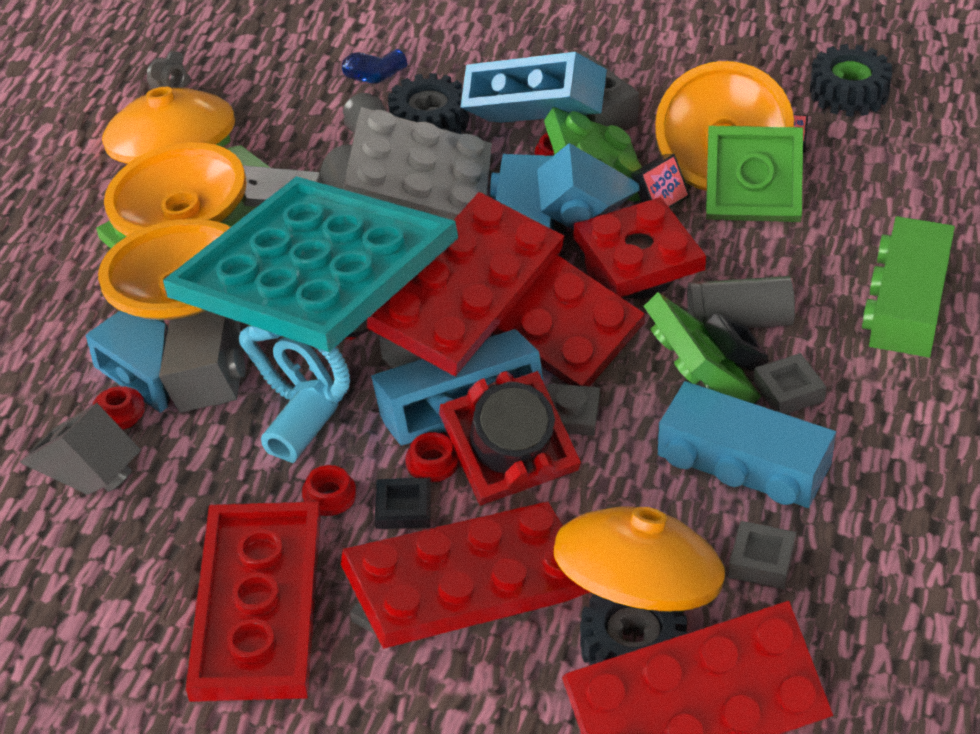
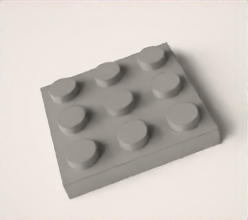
[343,107,492,220]

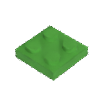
[544,107,642,202]
[706,126,803,222]
[643,292,762,404]

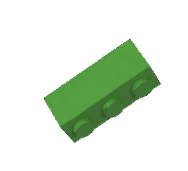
[862,216,955,358]

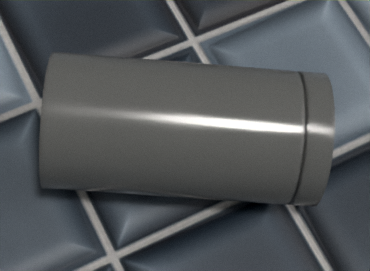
[687,276,795,328]

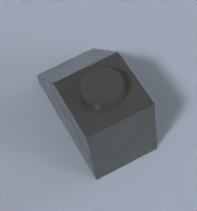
[20,403,141,495]

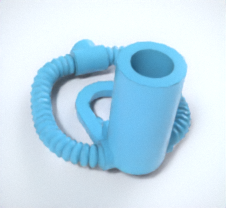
[239,325,350,463]

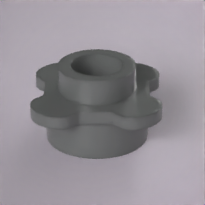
[147,51,191,89]

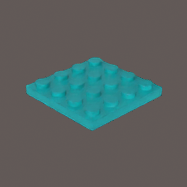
[163,176,458,352]

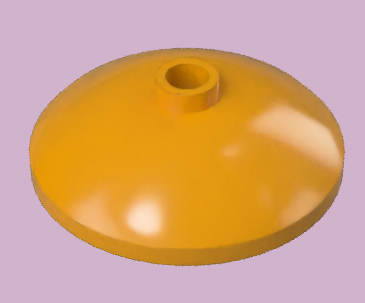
[655,61,794,191]
[102,87,235,164]
[104,142,247,236]
[98,219,230,320]
[554,506,725,611]

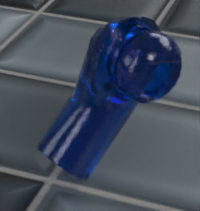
[341,49,408,83]

